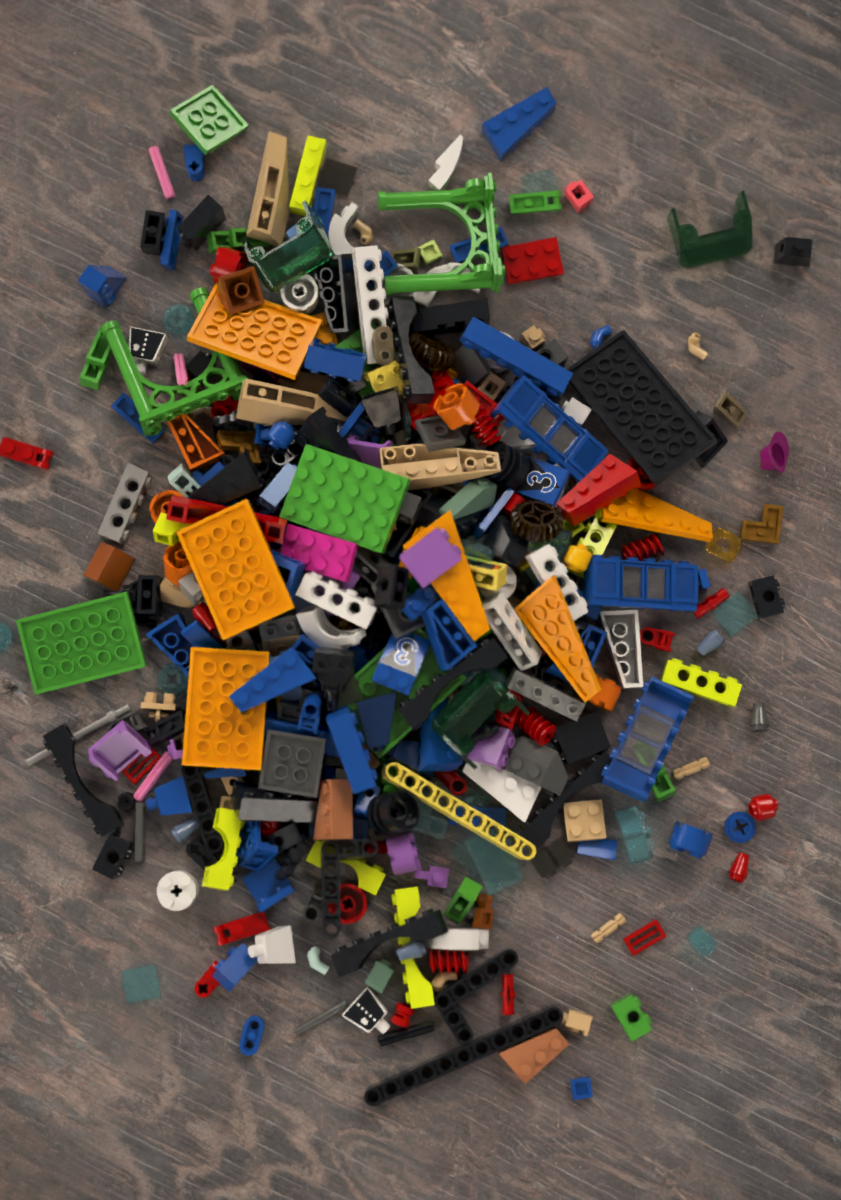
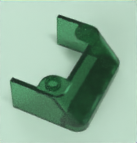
[667,191,753,269]
[242,201,332,292]
[431,671,530,770]

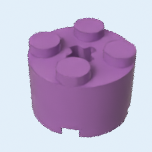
[386,831,421,875]

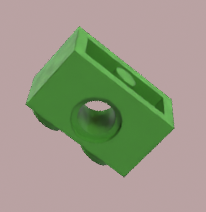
[610,993,652,1042]

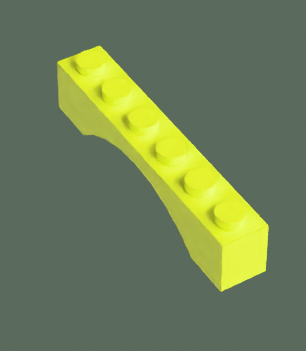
[391,886,435,1009]

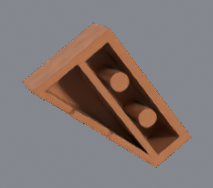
[313,779,353,840]
[498,1026,569,1084]

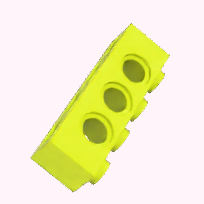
[568,508,618,579]
[660,658,742,707]

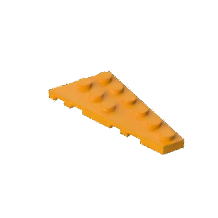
[514,575,601,702]

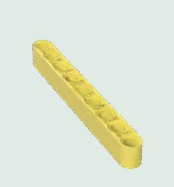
[381,762,536,860]

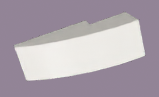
[428,135,463,191]

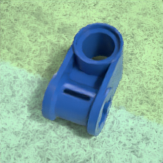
[184,144,205,182]
[297,694,322,734]

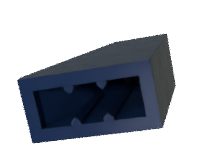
[357,692,397,752]
[384,740,434,781]

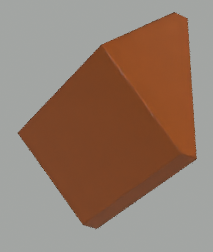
[217,266,265,315]
[84,541,135,591]

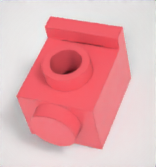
[564,179,594,214]

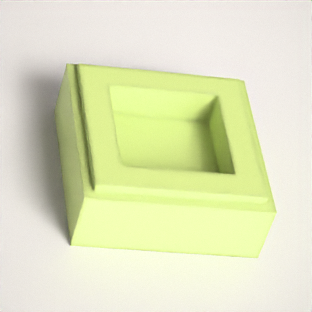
[418,239,443,266]

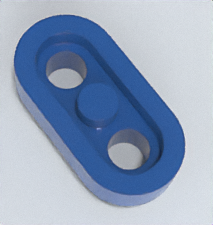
[239,1015,265,1056]

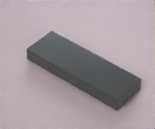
[135,802,146,862]

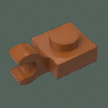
[472,893,494,929]

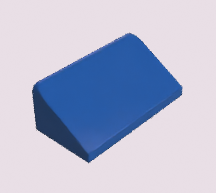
[576,839,617,860]

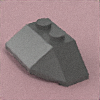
[503,736,569,796]

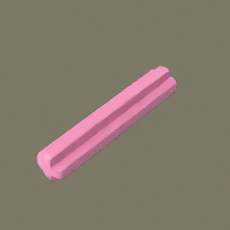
[149,146,175,200]
[174,353,188,386]
[133,751,173,802]

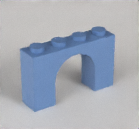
[258,462,330,536]

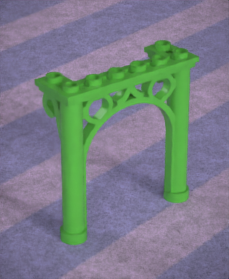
[378,173,505,295]
[101,287,248,437]

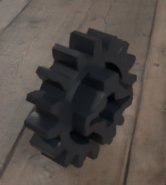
[354,612,392,653]

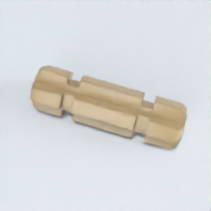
[672,757,710,780]
[591,913,626,943]

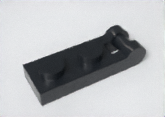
[146,710,186,748]

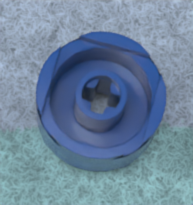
[669,821,713,859]

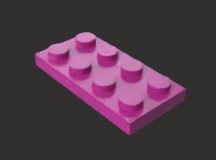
[280,524,359,582]

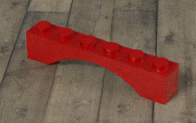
[166,495,288,544]

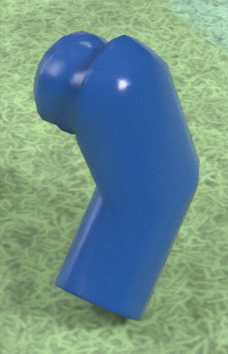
[590,325,612,350]

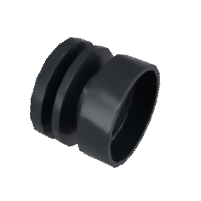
[483,440,530,490]
[367,790,420,835]

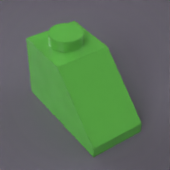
[443,877,483,924]

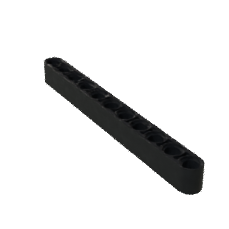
[364,1005,563,1106]

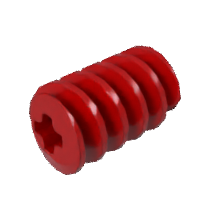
[468,403,502,446]
[621,534,665,569]
[515,707,556,746]
[429,948,469,974]

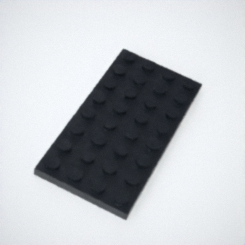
[566,330,717,486]

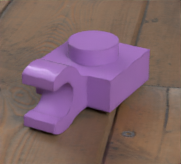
[414,866,449,888]

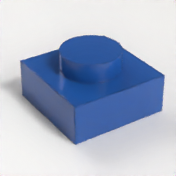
[698,568,711,591]
[570,1076,593,1100]

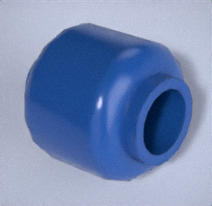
[266,420,295,450]

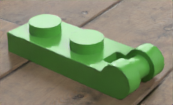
[509,190,563,215]

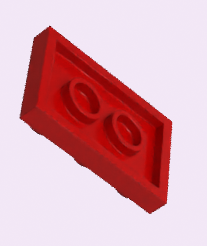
[501,237,564,285]

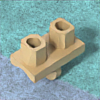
[141,692,178,722]

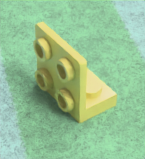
[363,358,406,400]

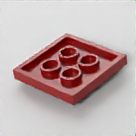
[400,370,455,431]

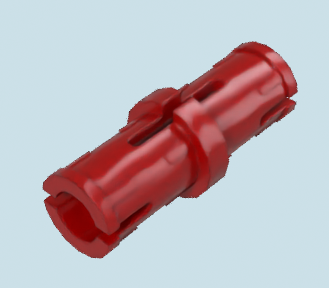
[693,588,730,619]
[500,974,516,1015]

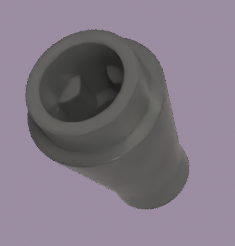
[750,703,769,732]

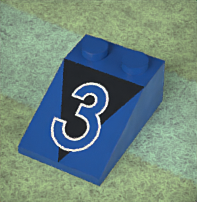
[504,456,571,507]
[372,633,431,696]

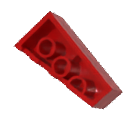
[556,454,642,526]

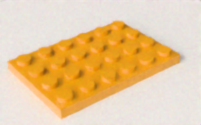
[187,282,322,380]
[176,499,295,640]
[182,647,270,770]

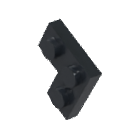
[277,685,322,724]

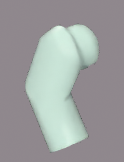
[307,947,329,975]

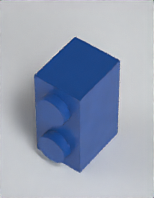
[212,943,258,992]

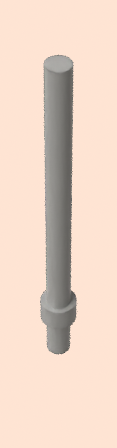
[25,704,131,766]

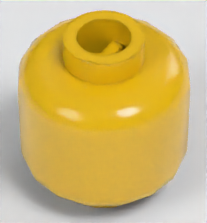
[563,543,592,573]

